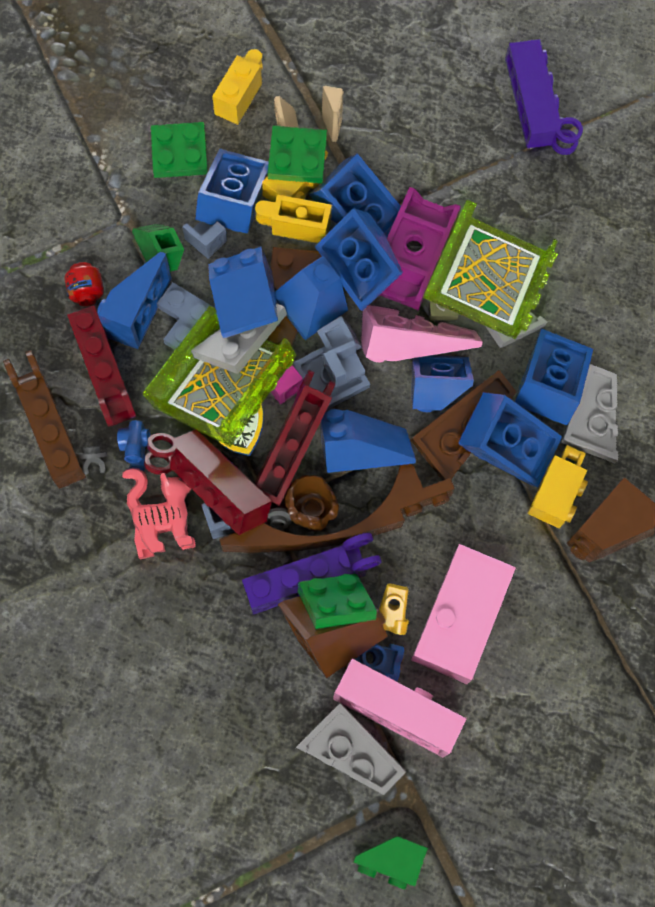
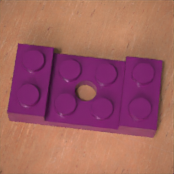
[380,187,461,310]

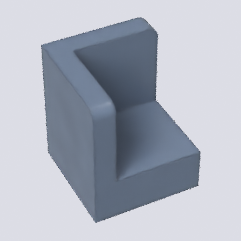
[182,221,227,259]
[317,316,362,351]
[323,340,365,388]
[201,503,235,539]

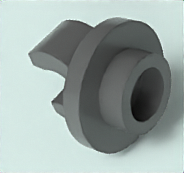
[77,446,107,474]
[265,501,292,531]

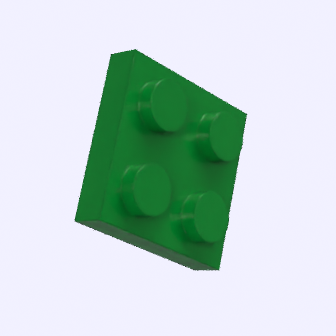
[151,122,208,178]
[268,125,327,184]
[298,574,377,629]

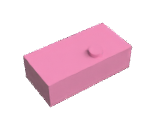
[411,544,516,684]
[333,659,467,758]

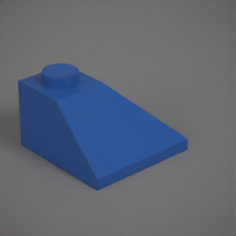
[275,255,348,340]
[411,355,474,412]

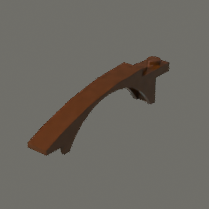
[219,464,455,553]

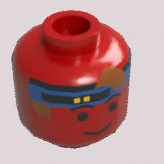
[64,262,104,307]

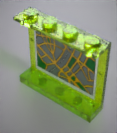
[423,199,558,339]
[142,306,297,447]

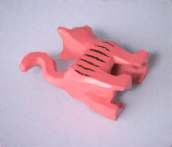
[122,468,196,559]

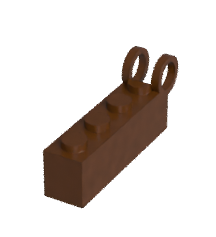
[3,350,86,489]

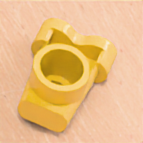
[379,583,409,635]

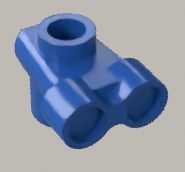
[117,420,151,471]
[354,643,404,682]

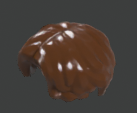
[284,475,339,531]

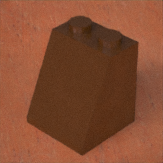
[566,478,655,563]
[278,596,388,678]

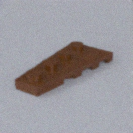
[261,247,322,356]
[410,370,517,481]

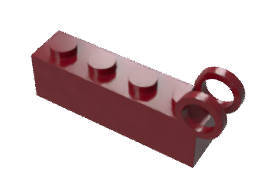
[67,305,137,427]
[254,370,335,505]
[144,429,272,535]

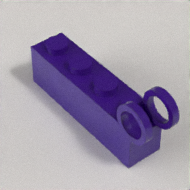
[505,39,583,155]
[242,533,382,615]

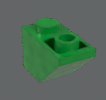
[132,224,184,272]
[353,836,428,890]

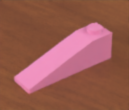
[361,305,482,362]

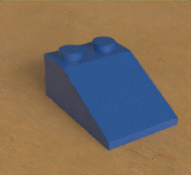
[195,149,269,234]
[309,153,401,238]
[315,208,403,311]
[208,247,278,338]
[97,251,172,349]
[514,329,593,426]
[458,393,562,488]
[320,409,416,473]

